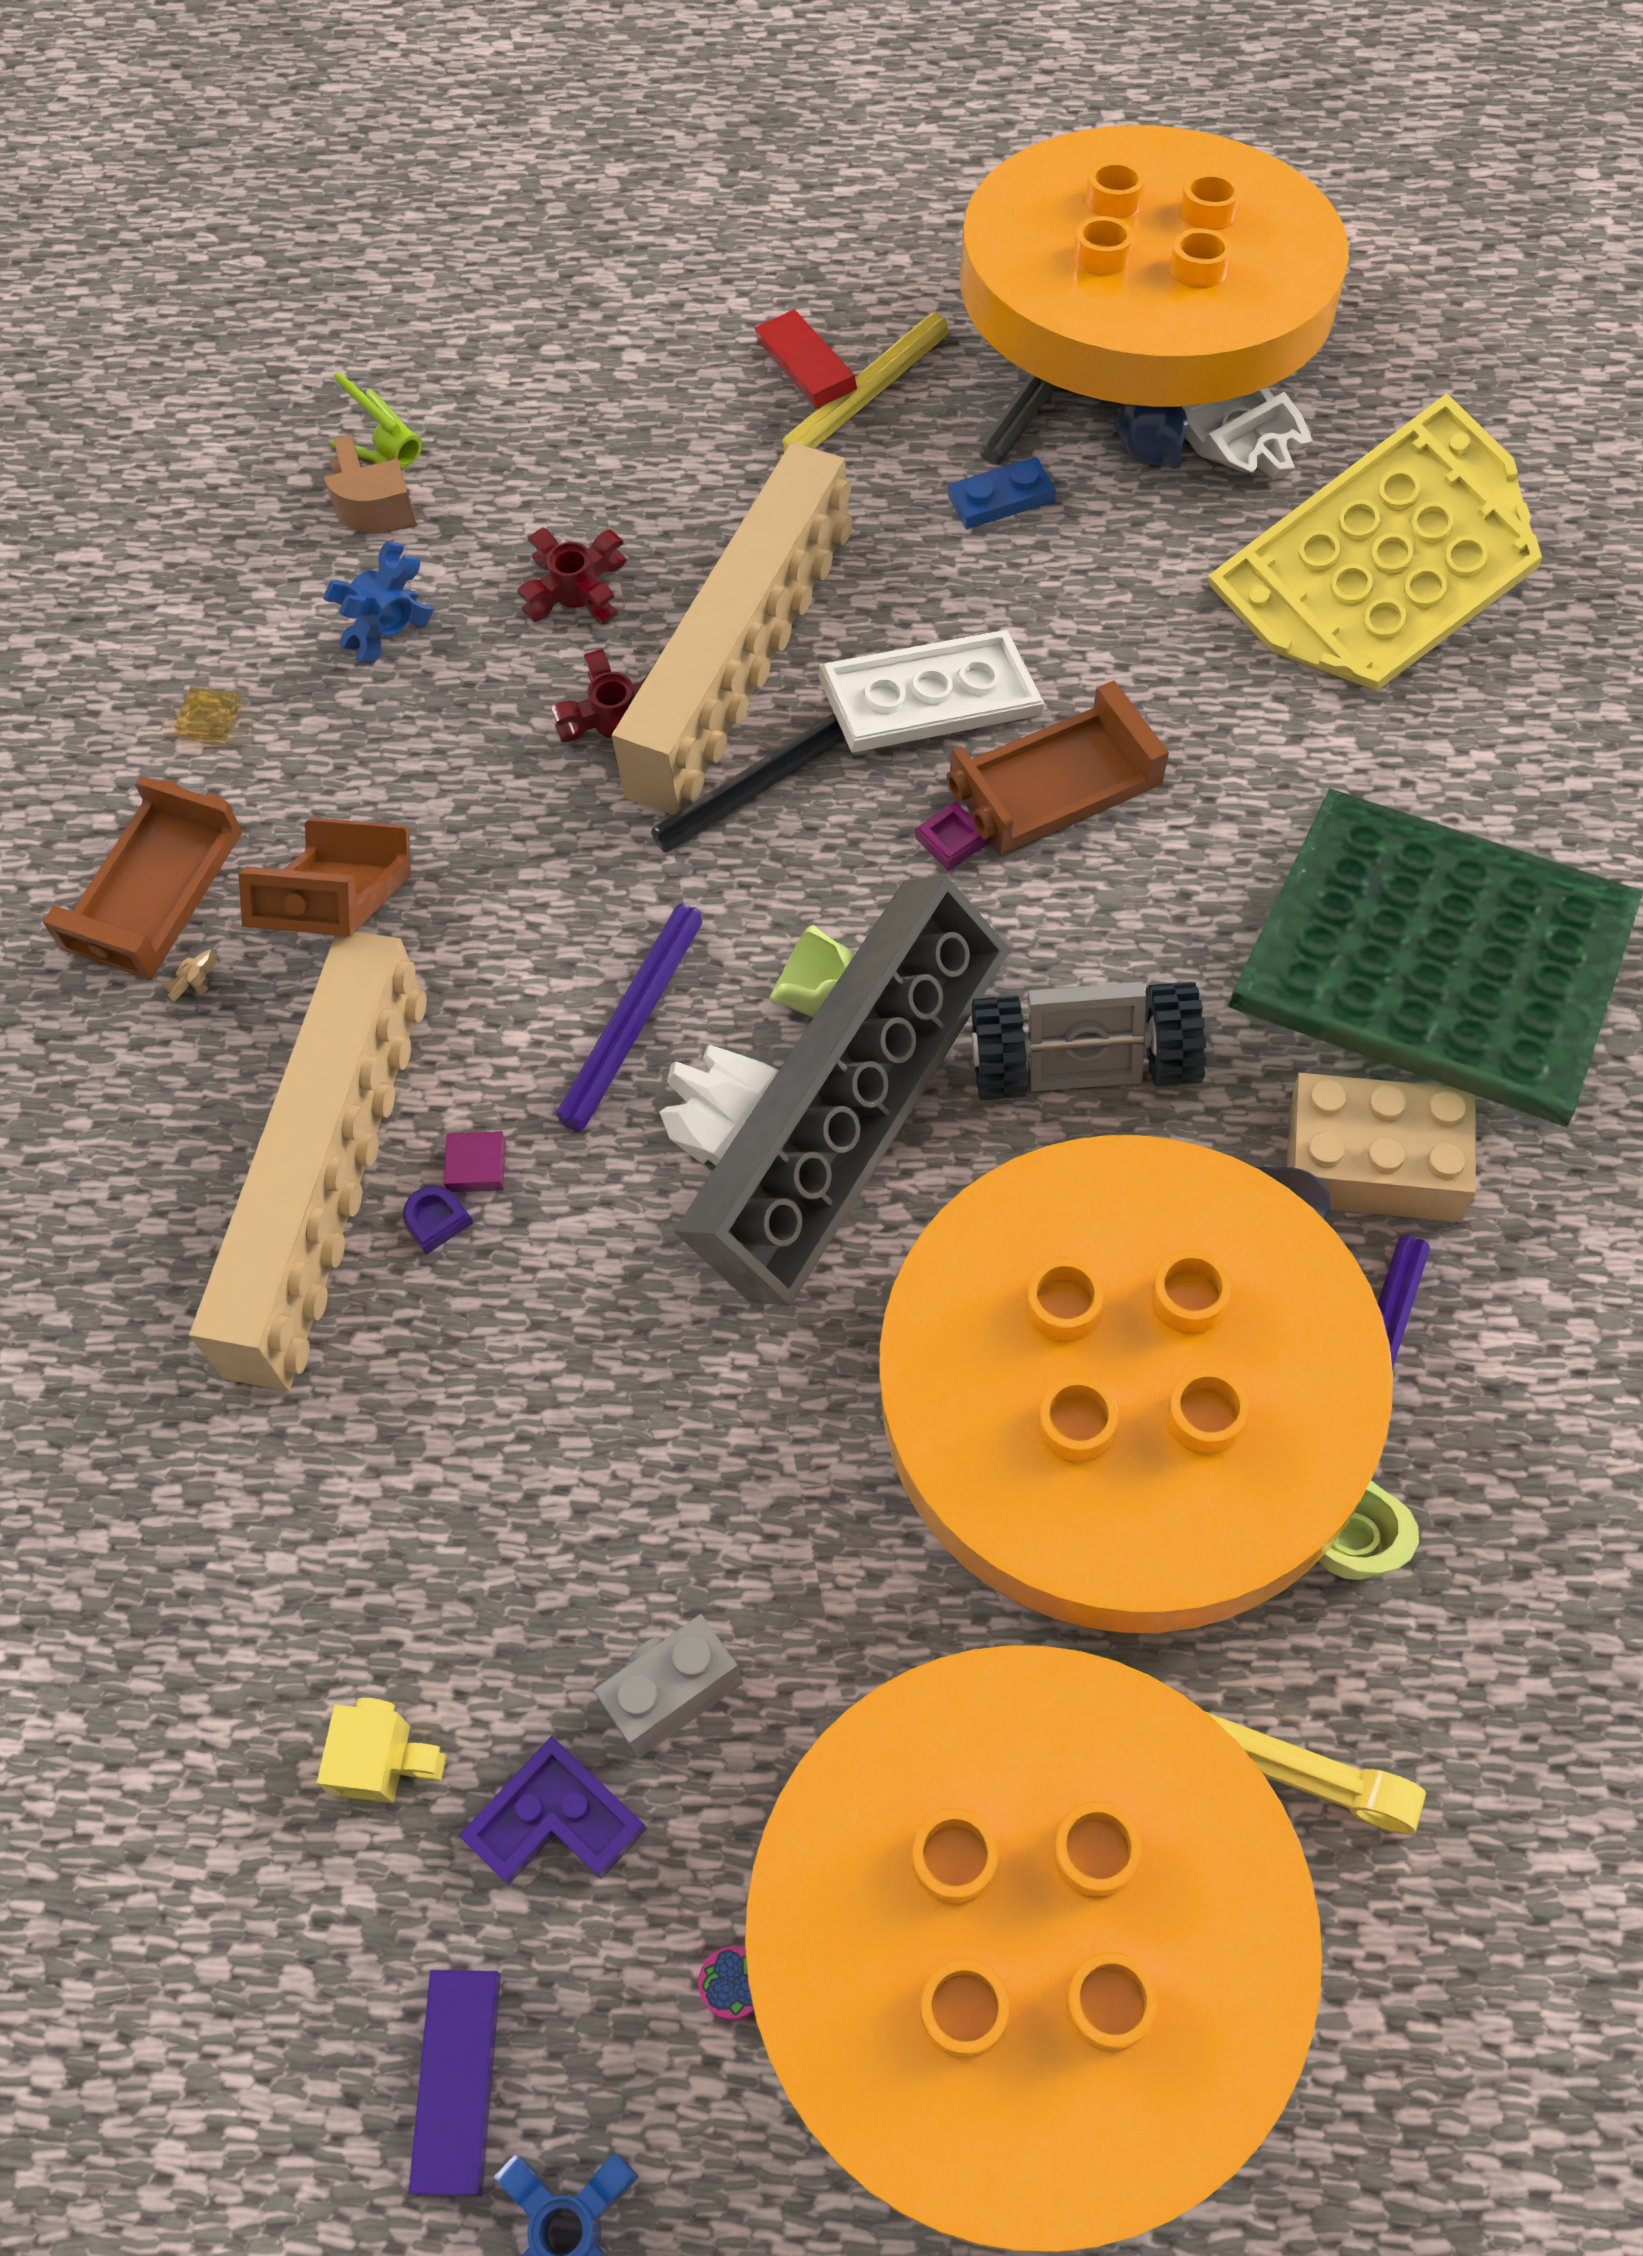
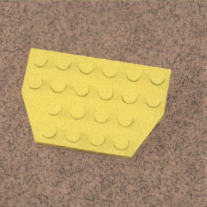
[1208,393,1542,691]

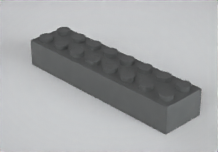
[673,875,1011,1306]

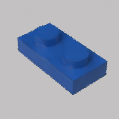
[948,457,1056,530]

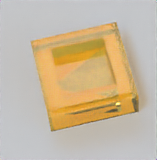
[175,687,241,742]

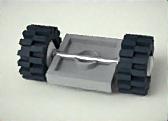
[971,982,1206,1100]

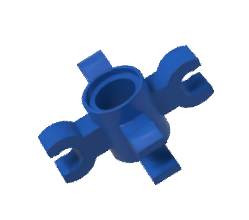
[323,541,435,664]
[494,2153,639,2256]

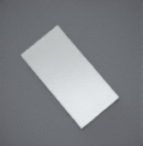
[818,630,1044,753]

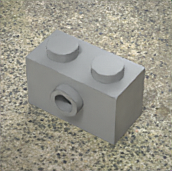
[594,1614,743,1759]

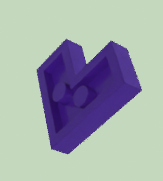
[458,1736,647,1886]

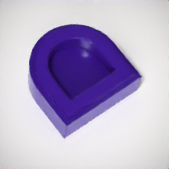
[403,1186,473,1255]

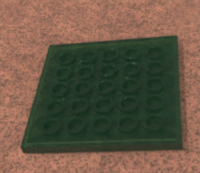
[1228,788,1643,1128]

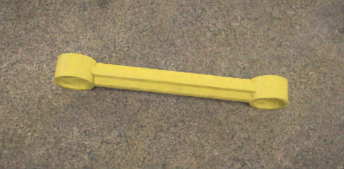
[1206,1712,1426,1835]

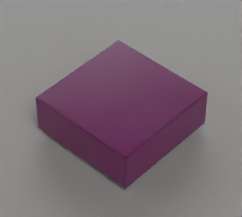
[915,801,989,871]
[443,1131,506,1192]

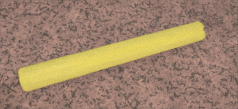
[782,312,949,452]

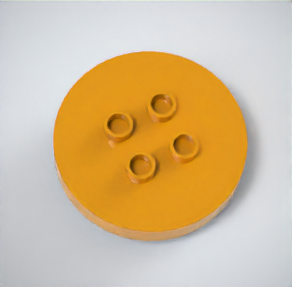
[960,125,1348,407]
[880,1135,1393,1633]
[745,1645,1322,2253]

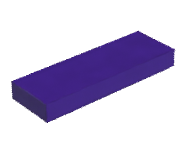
[408,1970,501,2196]

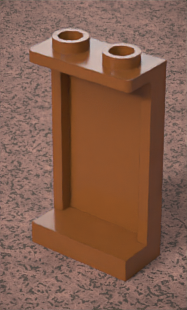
[946,680,1169,856]
[43,776,243,980]
[238,817,411,936]

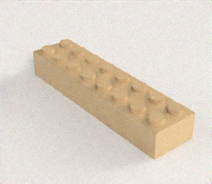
[612,442,853,815]
[189,931,427,1391]

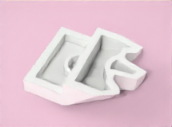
[1182,388,1313,480]
[659,1045,779,1166]

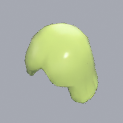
[770,925,855,1018]

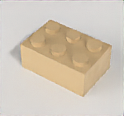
[1287,1073,1476,1222]

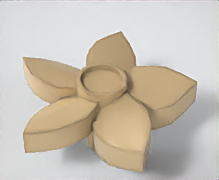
[161,949,217,1002]

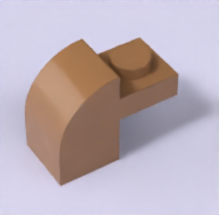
[323,434,417,534]

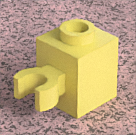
[317,1698,447,1804]

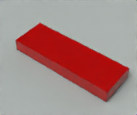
[755,309,857,408]

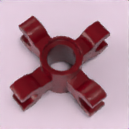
[517,527,627,625]
[550,649,648,743]

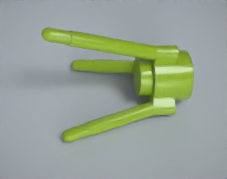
[330,372,422,469]

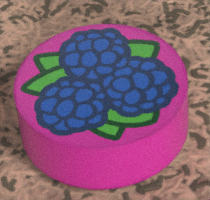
[698,1946,755,2021]

